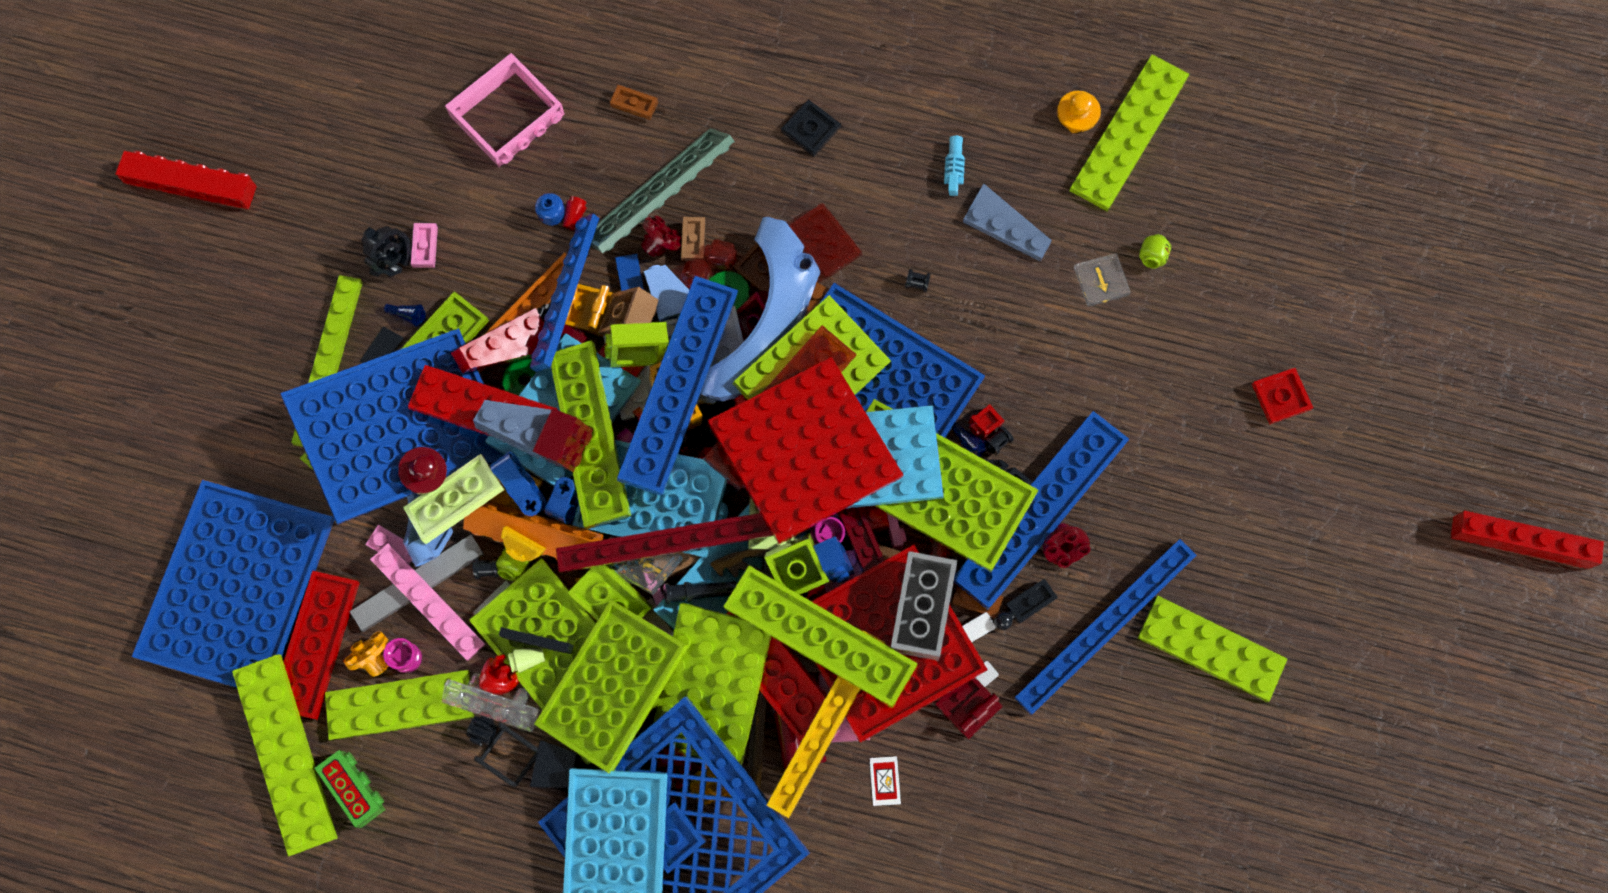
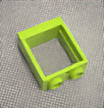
[605,322,669,368]

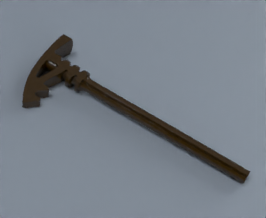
[710,550,775,789]

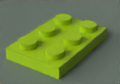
[568,565,652,621]

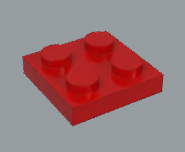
[1252,368,1313,425]

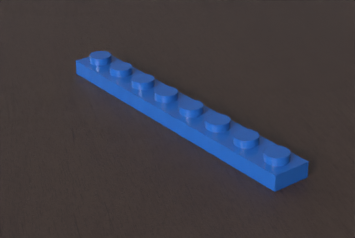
[529,213,599,372]

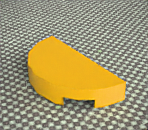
[501,526,546,562]

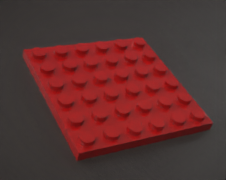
[708,357,904,544]
[812,545,988,743]

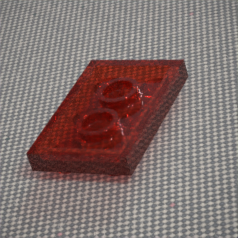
[789,203,862,280]

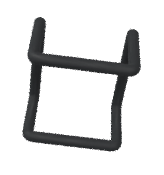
[474,722,538,787]

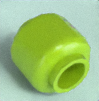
[1139,234,1171,269]
[496,548,531,581]

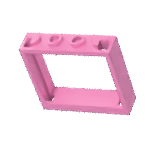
[445,53,564,167]

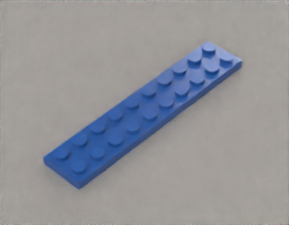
[617,276,738,496]
[953,411,1129,610]

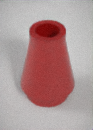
[562,196,587,230]

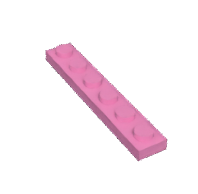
[370,543,486,661]

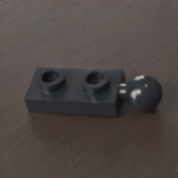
[680,400,731,449]
[994,578,1058,630]

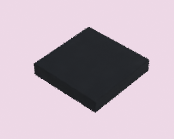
[781,99,841,157]

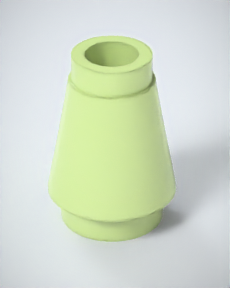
[508,647,545,673]

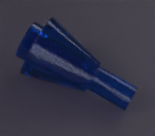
[384,304,426,326]
[951,422,986,457]

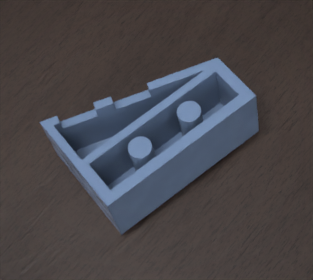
[473,400,551,459]

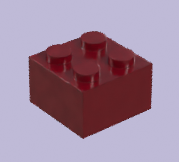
[532,408,593,472]

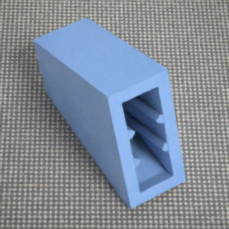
[644,265,689,322]

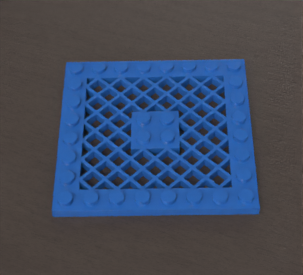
[538,697,810,893]

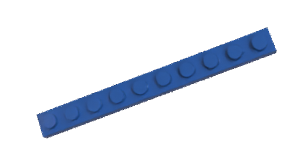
[1015,539,1197,715]

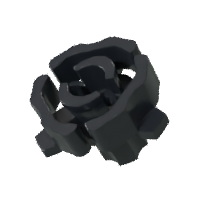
[361,226,412,277]

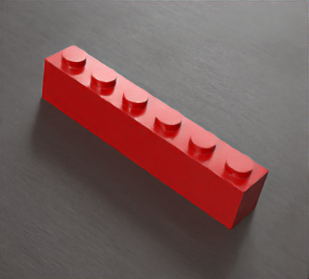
[115,151,257,210]
[1451,510,1604,569]

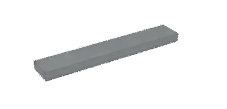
[350,535,484,632]

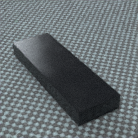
[499,627,574,654]

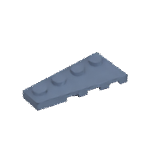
[963,184,1052,262]

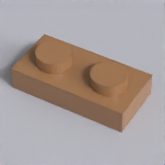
[681,217,706,262]

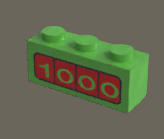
[315,750,386,828]

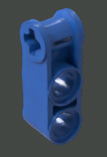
[490,451,547,516]

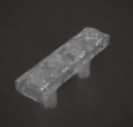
[442,673,539,732]

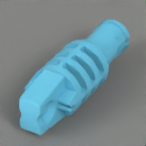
[944,136,965,196]

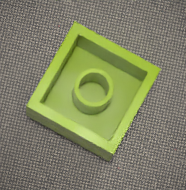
[765,533,829,595]

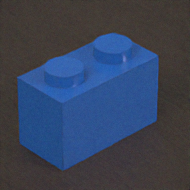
[813,536,855,583]

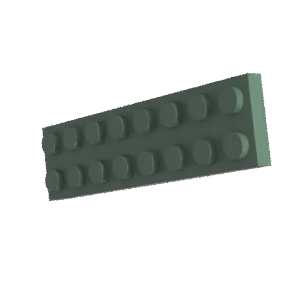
[590,128,734,253]

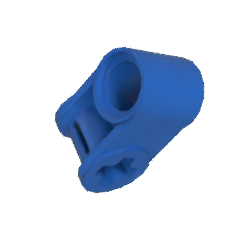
[545,477,579,524]

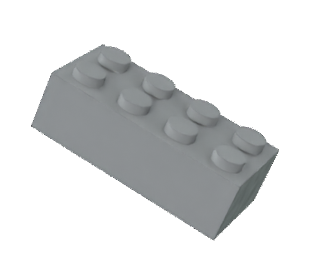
[891,551,957,661]

